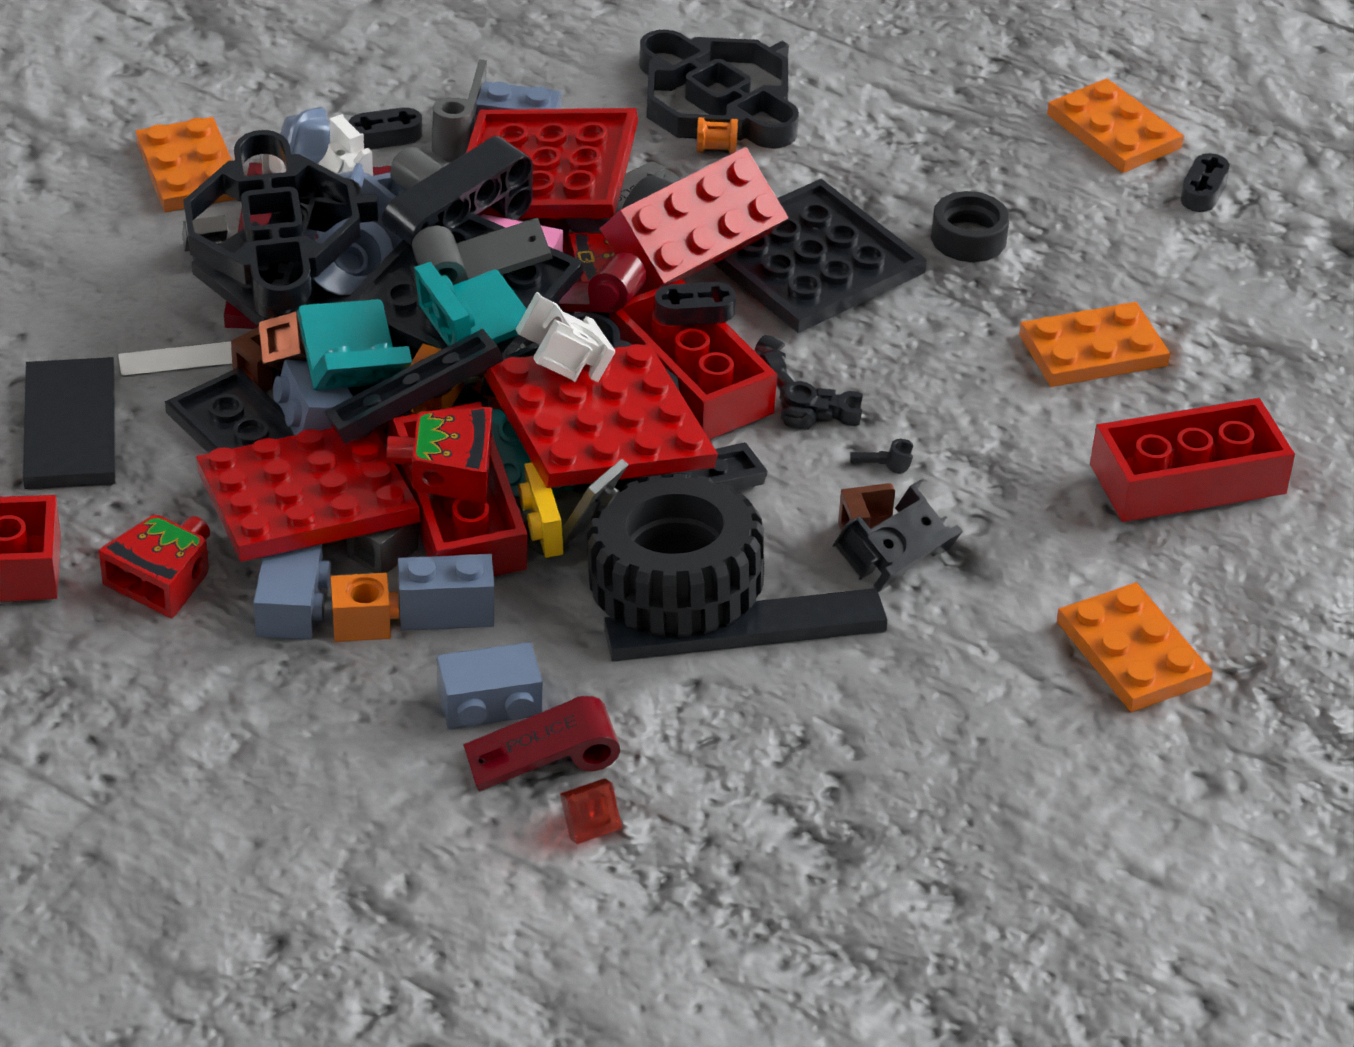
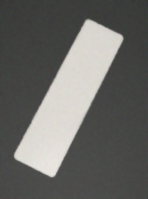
[118,341,232,376]

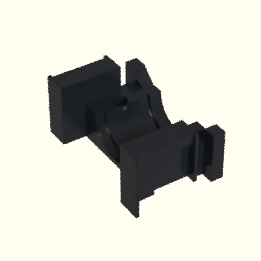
[832,479,963,592]

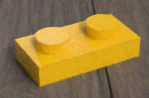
[518,462,563,558]

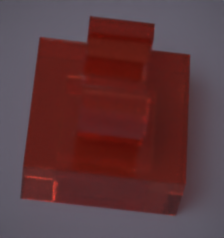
[560,778,622,844]

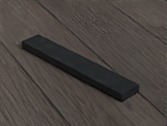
[604,588,888,661]

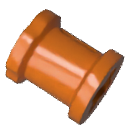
[696,117,738,154]

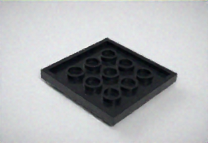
[714,178,927,333]
[345,214,584,379]

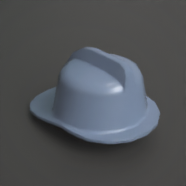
[260,107,330,163]
[312,218,393,295]

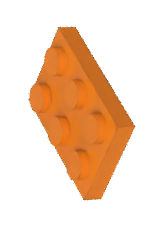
[1047,78,1184,173]
[135,117,236,213]
[1019,302,1170,387]
[1056,582,1213,712]

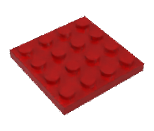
[466,108,638,220]
[484,344,718,488]
[196,428,421,562]

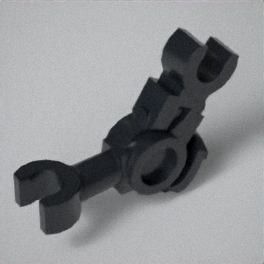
[761,349,863,430]

